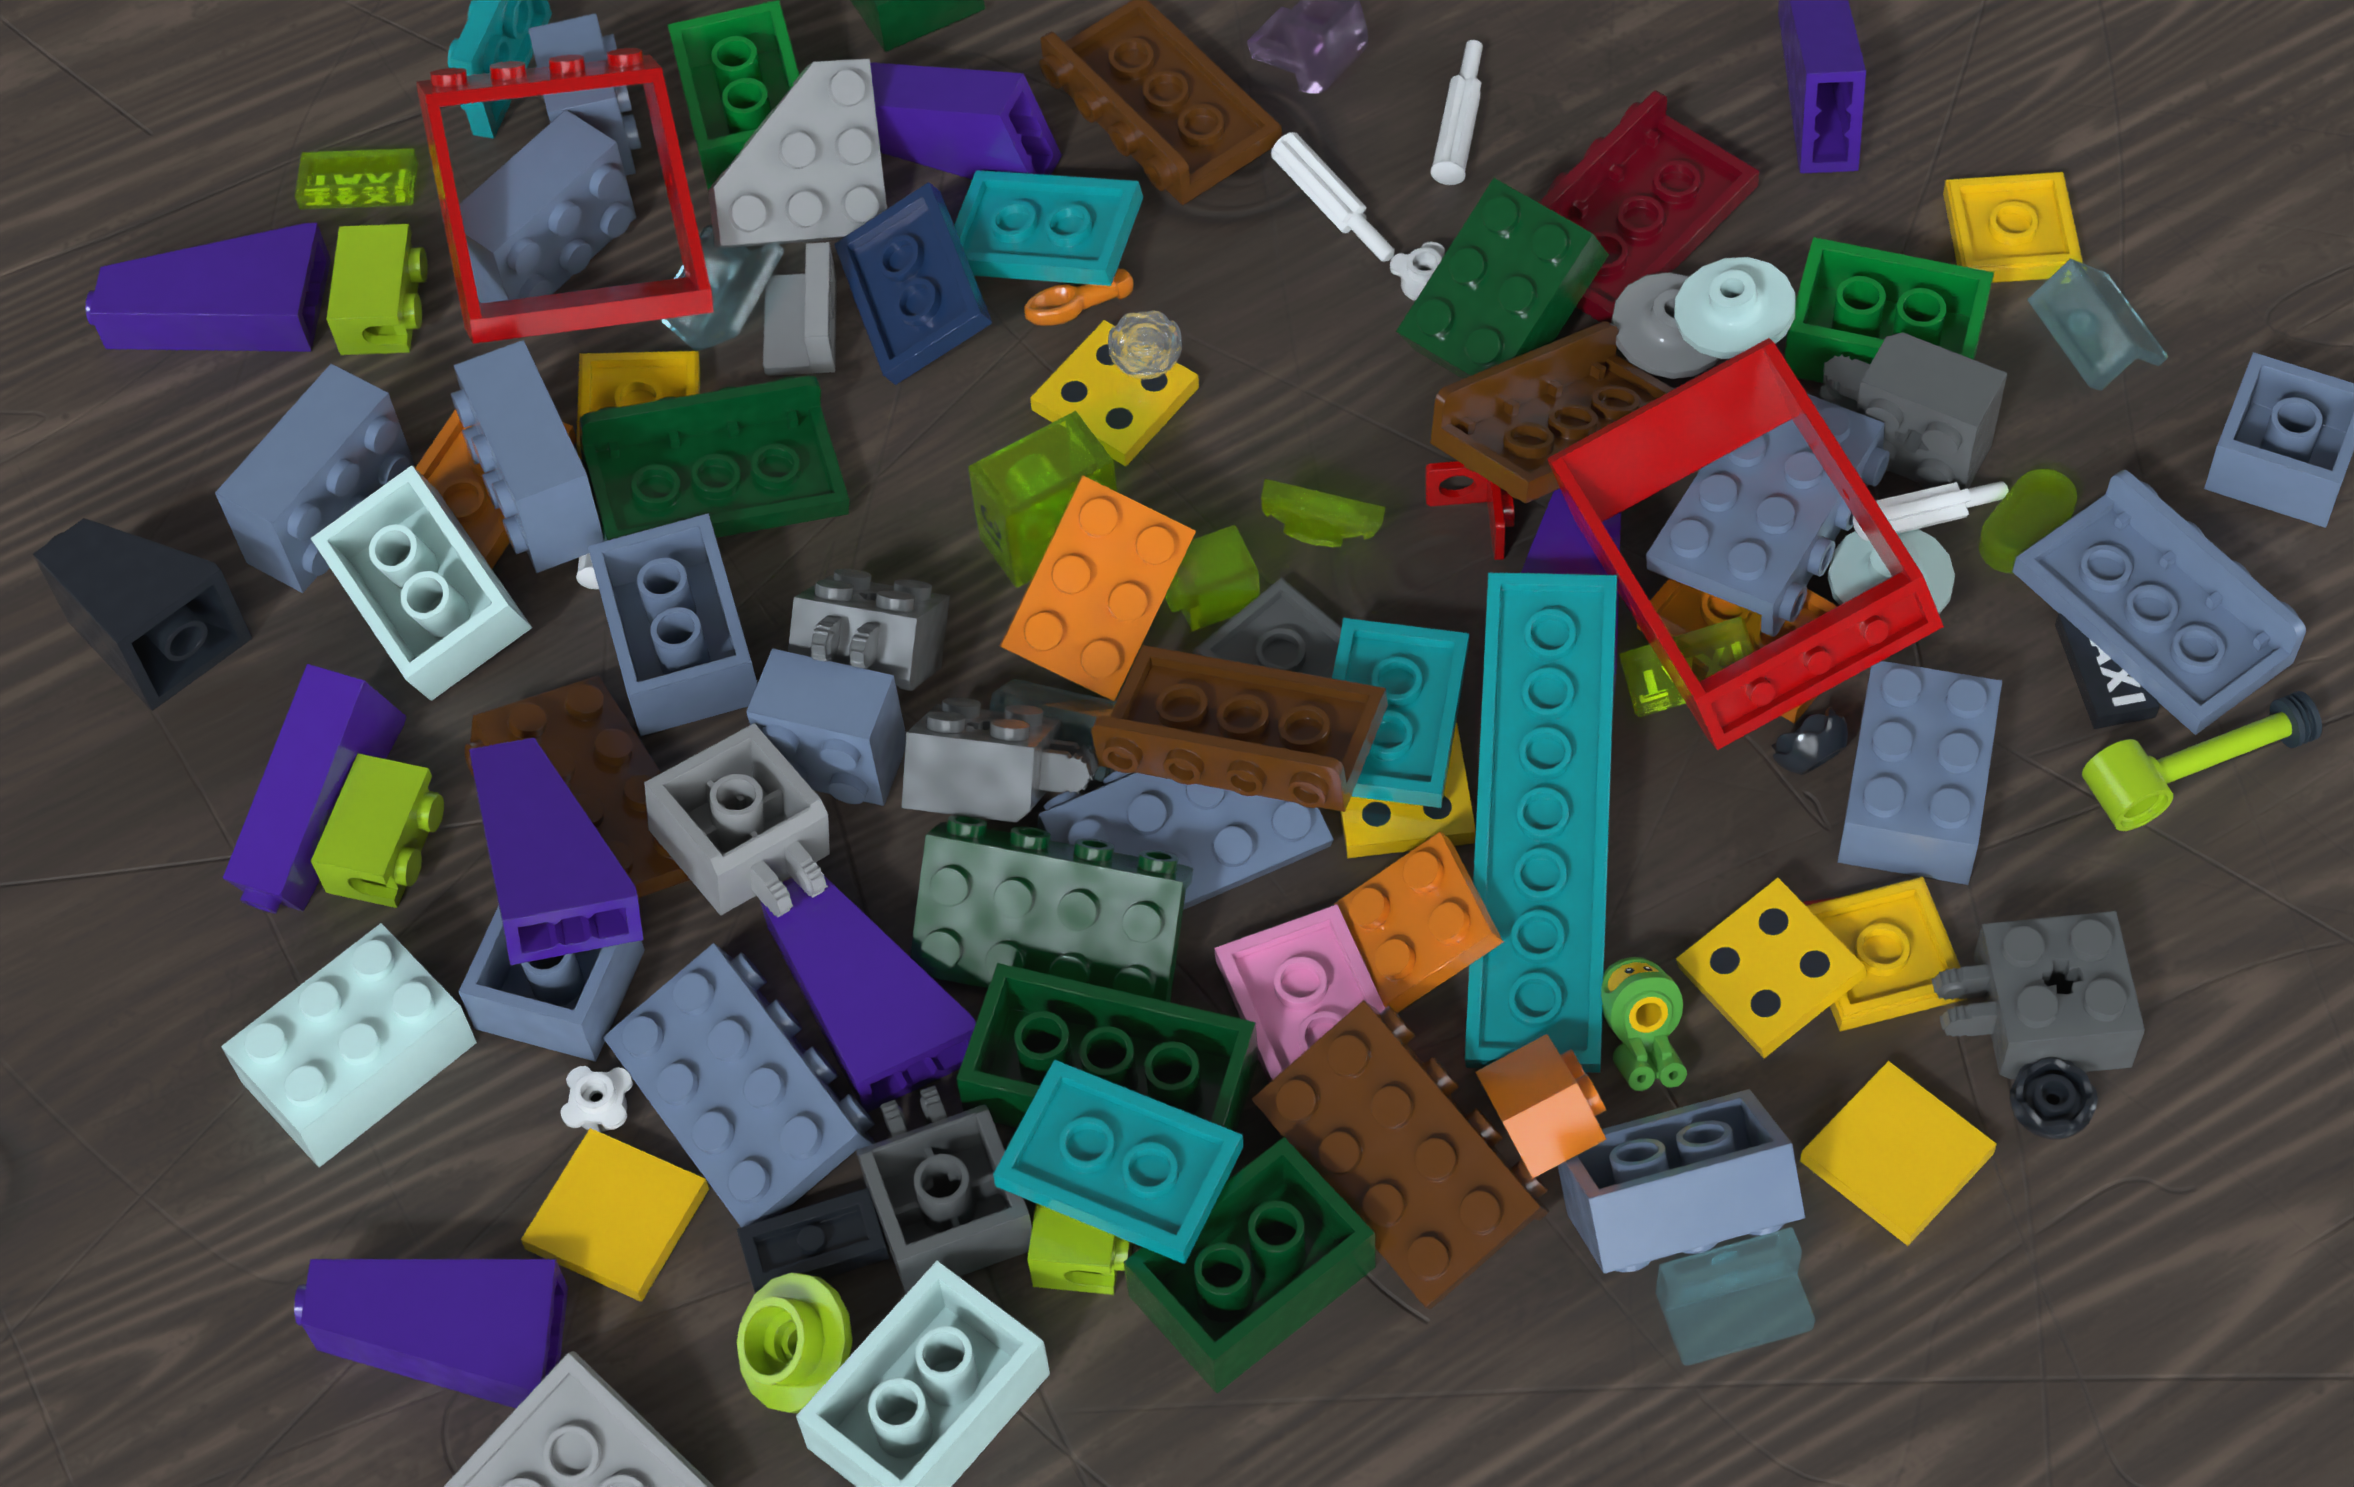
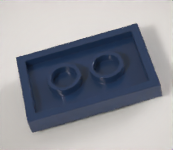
[834,182,993,385]

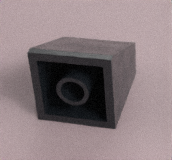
[33,518,253,711]

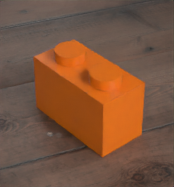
[1476,1034,1607,1178]

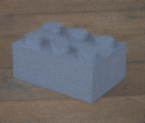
[443,110,636,303]
[451,340,604,573]
[215,364,415,593]
[588,513,757,736]
[1837,661,2002,885]
[1558,1089,1805,1273]

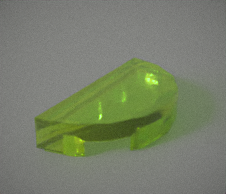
[1261,479,1385,547]

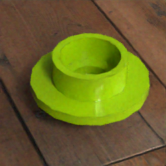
[737,1273,853,1413]

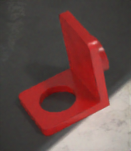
[1425,461,1514,560]

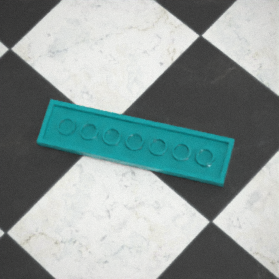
[1465,573,1617,1073]

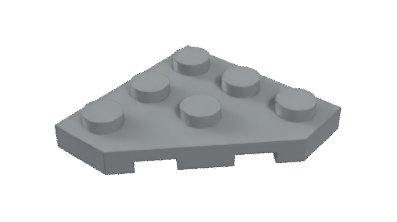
[708,59,887,249]
[444,1351,714,1487]

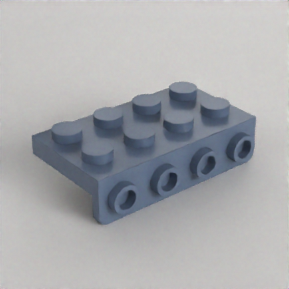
[1646,394,1890,637]
[2012,470,2306,735]
[1037,771,1334,910]
[603,943,875,1227]

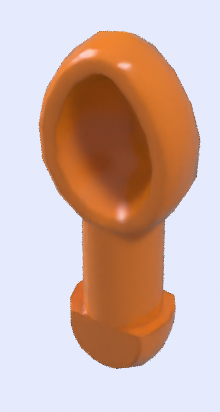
[1024,269,1134,326]

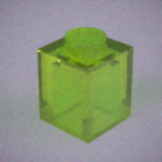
[1165,525,1260,631]

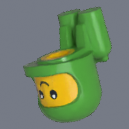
[1601,957,1687,1091]

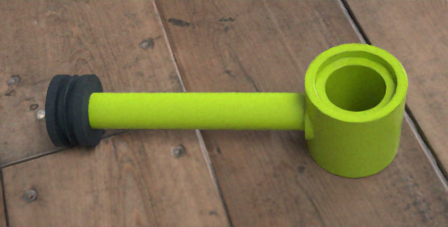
[2082,691,2322,831]

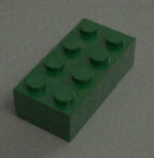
[957,963,1258,1132]

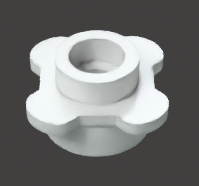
[1390,242,1445,301]
[561,1066,632,1132]

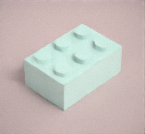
[311,465,532,701]
[221,923,477,1168]
[796,1261,1050,1487]

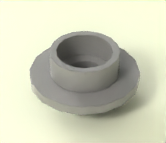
[1611,273,1719,379]

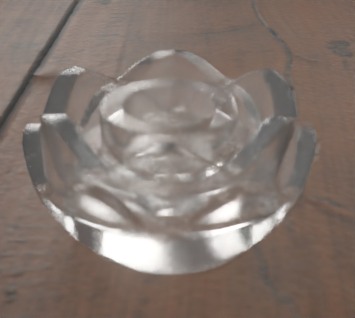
[1108,310,1183,379]

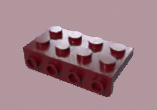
[1538,90,1760,323]

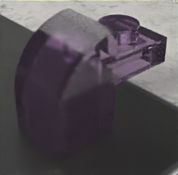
[1247,0,1368,93]

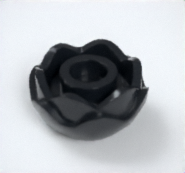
[1771,706,1848,775]
[2010,1058,2098,1140]

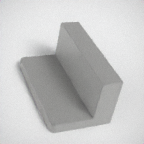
[763,242,837,376]

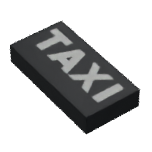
[2055,613,2160,729]

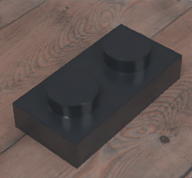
[737,1188,889,1294]

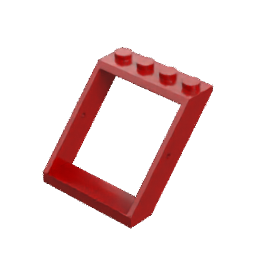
[416,48,714,344]
[1547,338,1944,750]

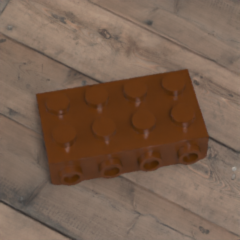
[1039,0,1282,206]
[1430,321,1674,503]
[1091,645,1388,812]
[465,675,690,898]
[1252,1000,1549,1309]

